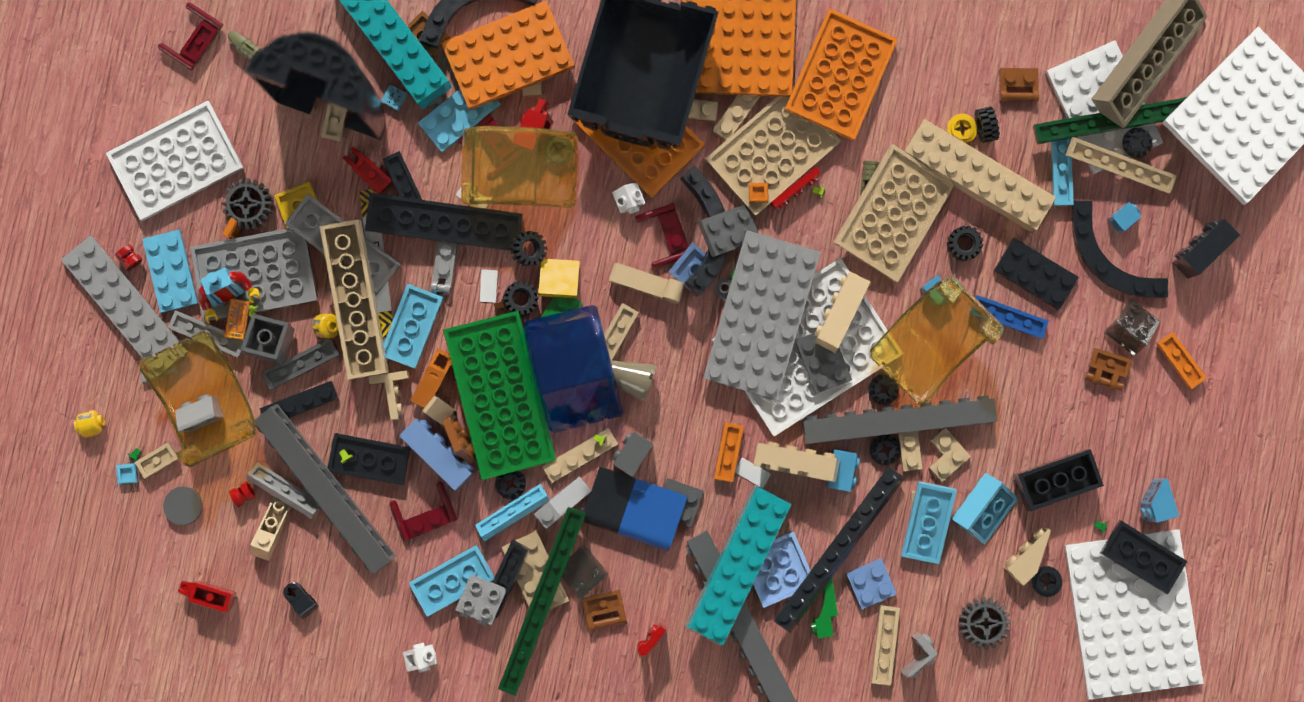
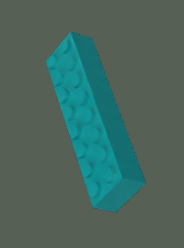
[339,0,452,110]
[684,486,791,645]

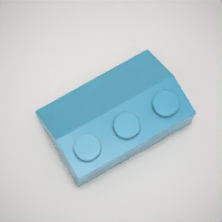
[952,473,1018,545]

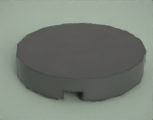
[163,486,203,525]

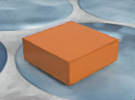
[748,183,768,203]
[222,218,241,239]

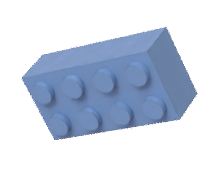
[399,419,475,491]

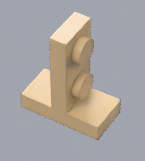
[369,371,410,421]

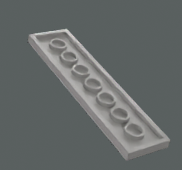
[61,235,189,376]

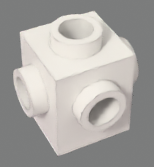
[612,183,646,214]
[403,643,437,672]

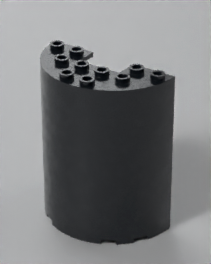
[567,0,719,150]
[245,32,385,140]

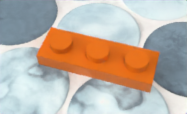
[1156,332,1207,390]
[714,422,744,482]

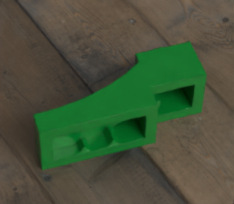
[811,578,838,639]

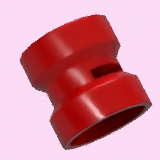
[115,244,143,271]
[229,481,256,507]

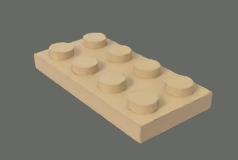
[502,530,569,610]

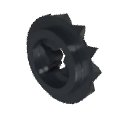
[1122,128,1153,158]
[869,374,900,405]
[870,435,901,465]
[495,471,526,499]
[1031,566,1062,597]

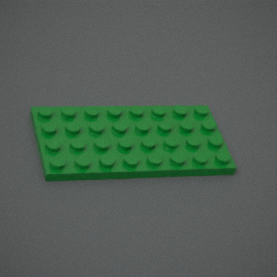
[443,311,556,480]

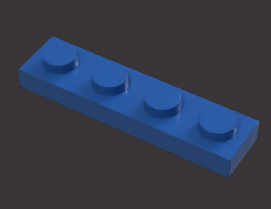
[969,295,1049,339]

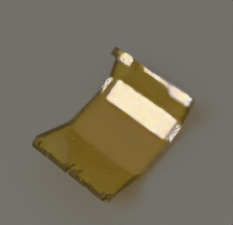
[461,126,578,208]
[869,277,1004,405]
[139,330,256,466]

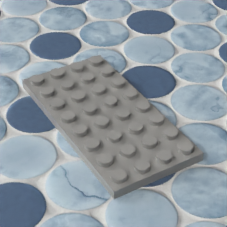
[703,230,821,400]

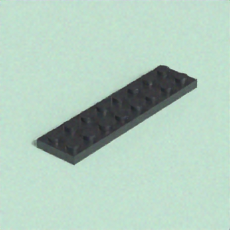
[365,193,523,251]

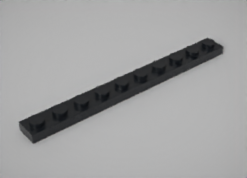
[774,467,905,633]

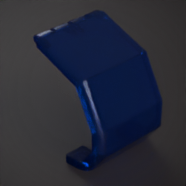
[523,305,623,433]

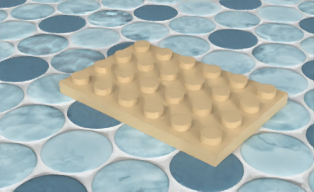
[705,86,841,216]
[833,144,955,282]

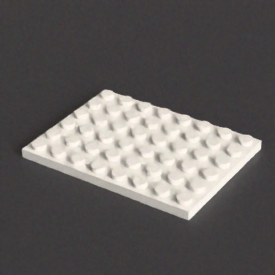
[1162,27,1304,205]
[712,258,903,437]
[1064,529,1204,700]

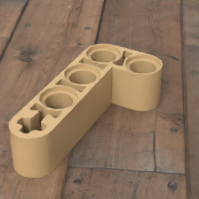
[608,263,685,304]

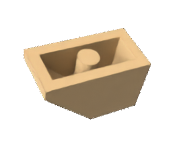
[423,396,457,426]

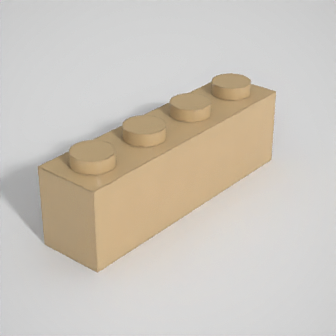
[814,272,870,353]

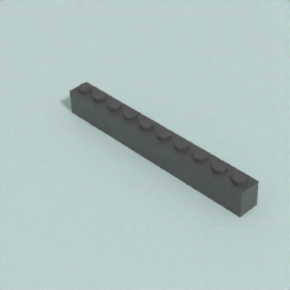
[802,395,998,444]
[254,404,396,574]
[685,530,796,702]

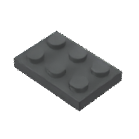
[697,205,759,258]
[795,333,852,394]

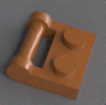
[999,68,1039,102]
[582,589,628,632]

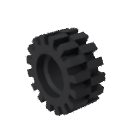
[974,106,1000,143]
[947,225,984,261]
[510,231,547,266]
[502,281,539,317]

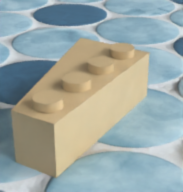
[753,442,840,482]

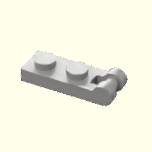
[431,241,458,295]

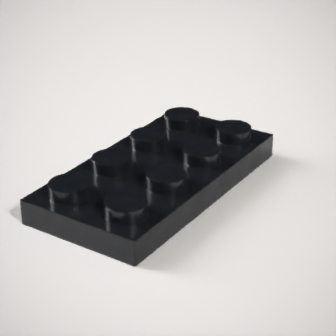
[993,238,1079,310]
[327,433,411,485]
[1100,520,1188,594]

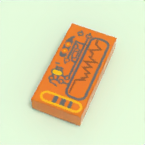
[225,299,251,340]

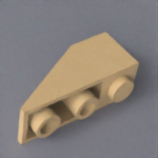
[250,496,291,561]
[1004,528,1051,586]

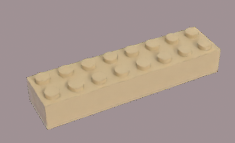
[904,119,1056,233]
[320,219,389,380]

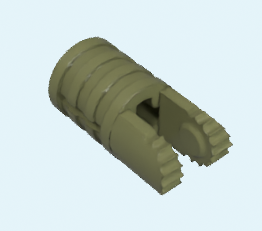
[228,31,261,61]
[860,161,880,196]

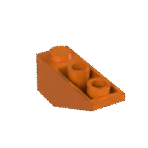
[410,348,452,408]

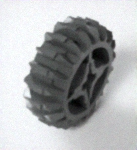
[221,178,274,230]
[958,596,1011,650]

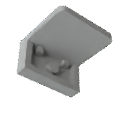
[456,575,506,627]
[900,632,938,678]

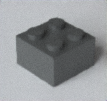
[240,314,295,365]
[612,432,653,477]

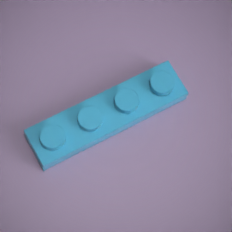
[1051,139,1073,206]
[475,484,550,542]

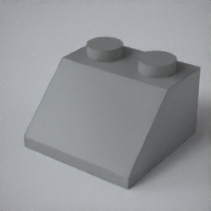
[175,394,224,433]

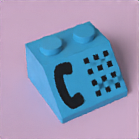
[1140,478,1179,523]

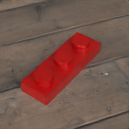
[770,167,821,210]

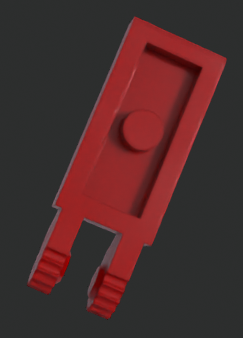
[343,146,393,194]

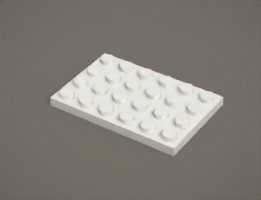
[1045,41,1163,174]
[106,101,244,221]

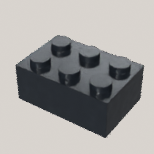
[1172,218,1240,279]

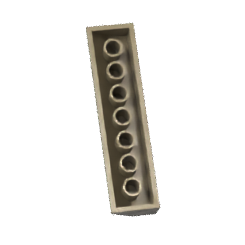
[1091,0,1207,128]

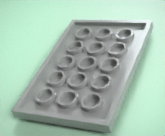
[190,228,318,322]

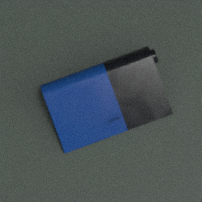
[580,466,687,552]

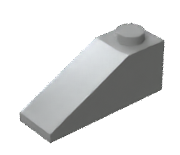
[534,476,591,529]

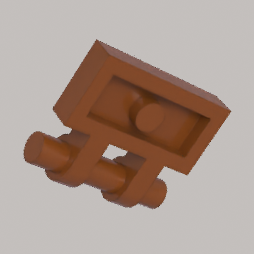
[1084,348,1132,391]

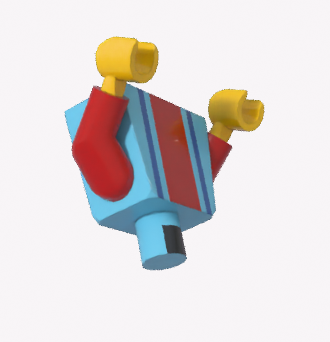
[197,268,260,324]

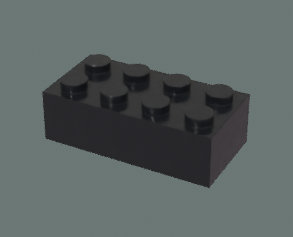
[1013,449,1104,511]

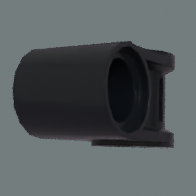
[283,582,319,619]

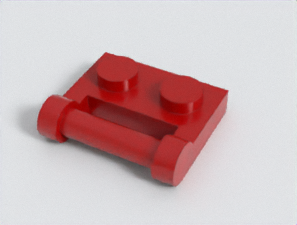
[637,623,667,656]

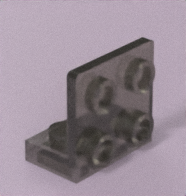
[1104,299,1160,356]
[562,545,609,600]

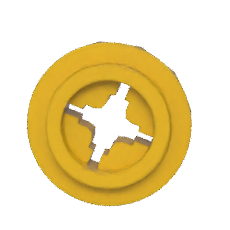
[947,114,977,143]

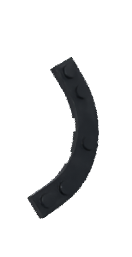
[419,0,537,49]
[679,165,727,297]
[1072,200,1168,298]

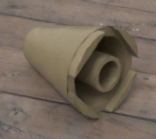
[601,360,657,402]

